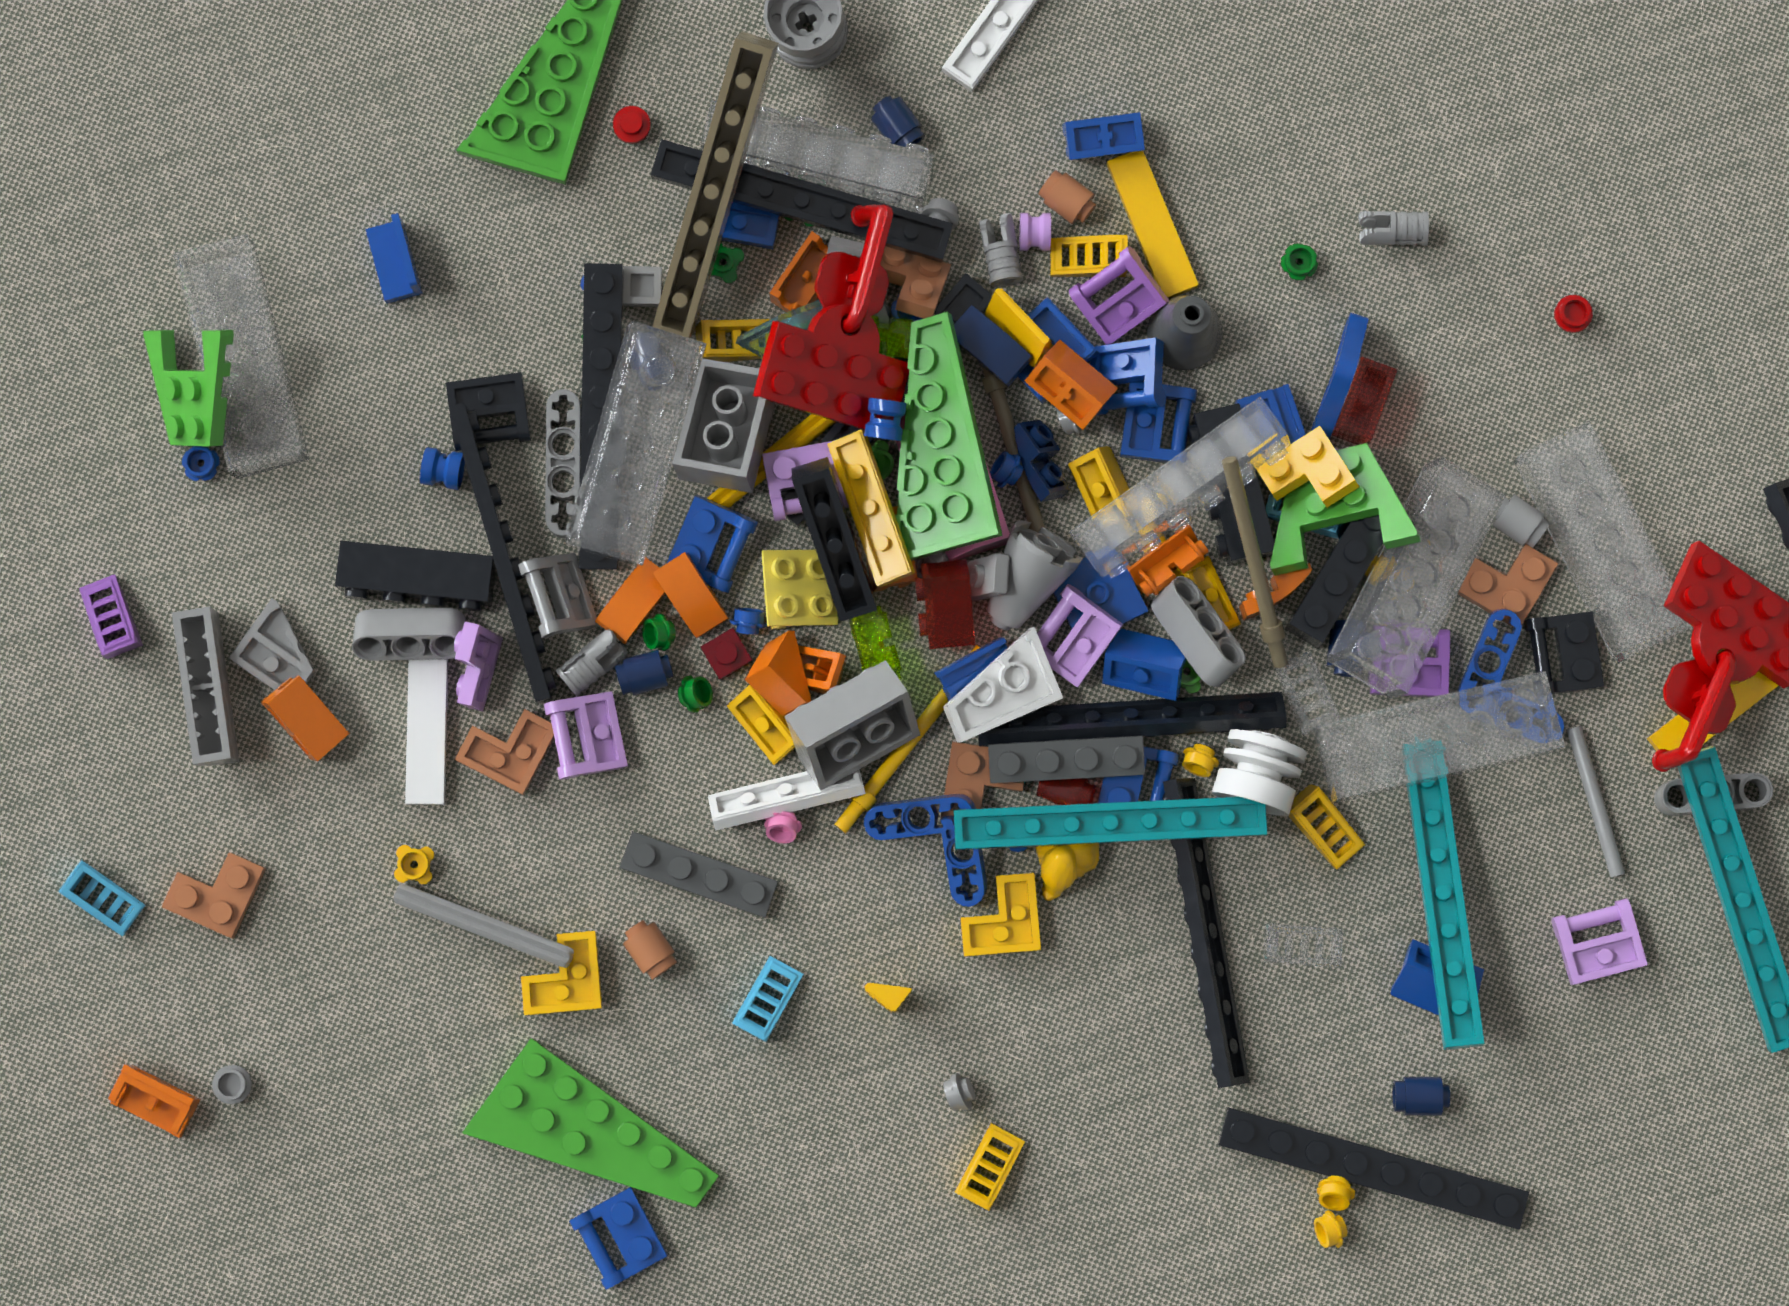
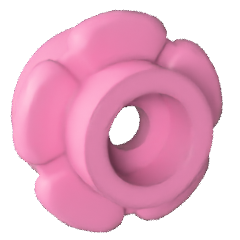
[764,811,802,844]

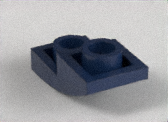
[954,305,1033,387]
[1014,419,1071,502]

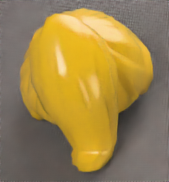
[1036,843,1099,901]

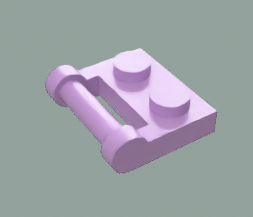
[762,440,849,521]
[1037,584,1124,688]
[543,691,628,780]
[1552,898,1648,985]

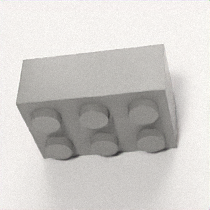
[672,358,775,493]
[785,660,920,791]

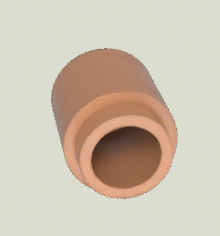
[1038,170,1096,224]
[623,920,677,980]

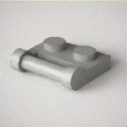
[518,553,599,638]

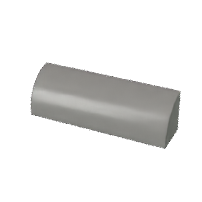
[172,606,240,766]

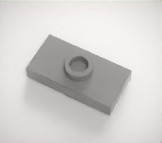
[965,553,1010,601]

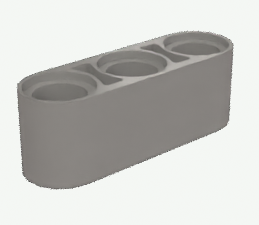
[1151,576,1246,687]
[352,608,466,661]
[1654,773,1773,816]

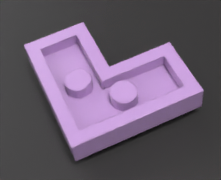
[454,622,503,712]

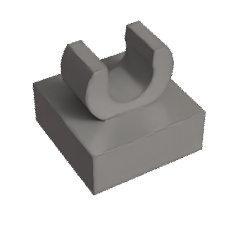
[623,266,662,307]

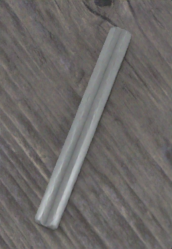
[394,884,574,968]

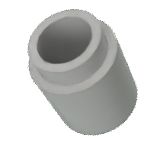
[1490,494,1550,548]

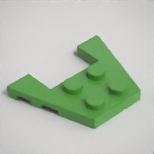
[143,330,234,447]
[1270,443,1421,576]

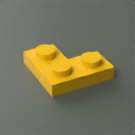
[1255,426,1359,508]
[960,873,1041,957]
[521,931,602,1016]

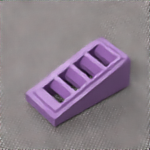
[79,574,143,659]

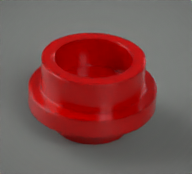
[613,106,651,144]
[1554,295,1593,333]

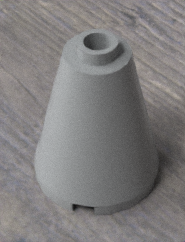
[987,520,1082,631]

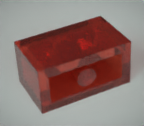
[1332,356,1398,445]
[915,559,975,649]

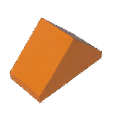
[744,630,811,716]
[798,645,846,694]

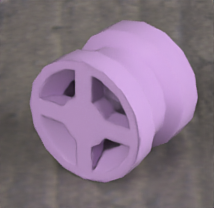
[1019,213,1051,251]

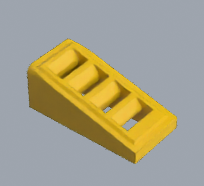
[1050,235,1128,277]
[696,319,775,362]
[1289,784,1365,870]
[954,1123,1025,1211]

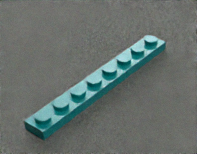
[1402,741,1485,1050]
[1677,746,1789,1053]
[953,797,1267,850]

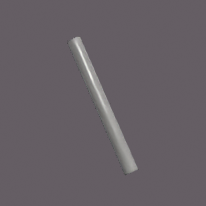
[1567,726,1625,878]

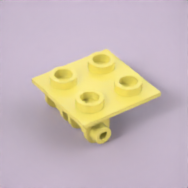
[761,550,838,630]

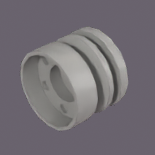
[763,0,848,69]

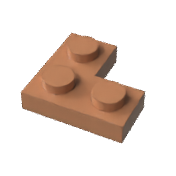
[880,246,951,318]
[1452,544,1559,627]
[454,709,554,796]
[941,742,1024,818]
[161,852,266,939]

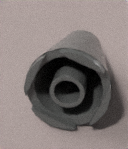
[1147,295,1223,371]

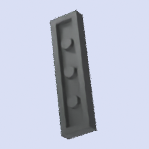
[988,735,1145,783]
[619,831,778,918]

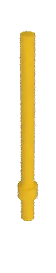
[834,645,981,834]

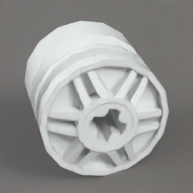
[1212,729,1307,816]

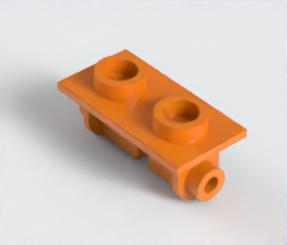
[1127,524,1209,597]

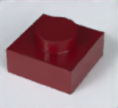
[700,628,753,681]

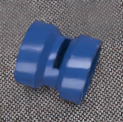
[864,398,907,441]
[420,447,465,491]

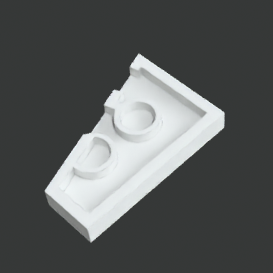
[943,627,1063,743]

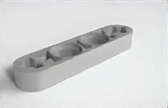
[545,389,582,538]

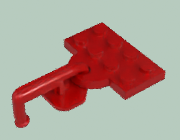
[753,205,909,430]
[1652,541,1789,772]

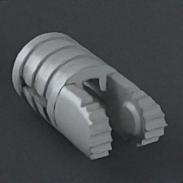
[1358,211,1429,246]
[979,213,1023,287]
[555,629,628,697]

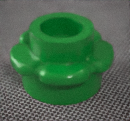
[1281,244,1318,281]
[642,614,676,651]
[678,675,713,713]

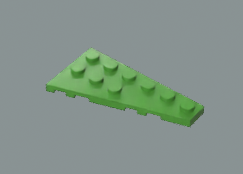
[456,0,623,185]
[895,312,1003,561]
[462,1038,720,1208]

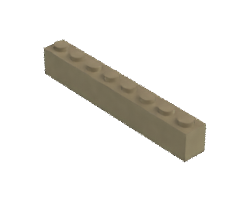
[652,31,779,342]

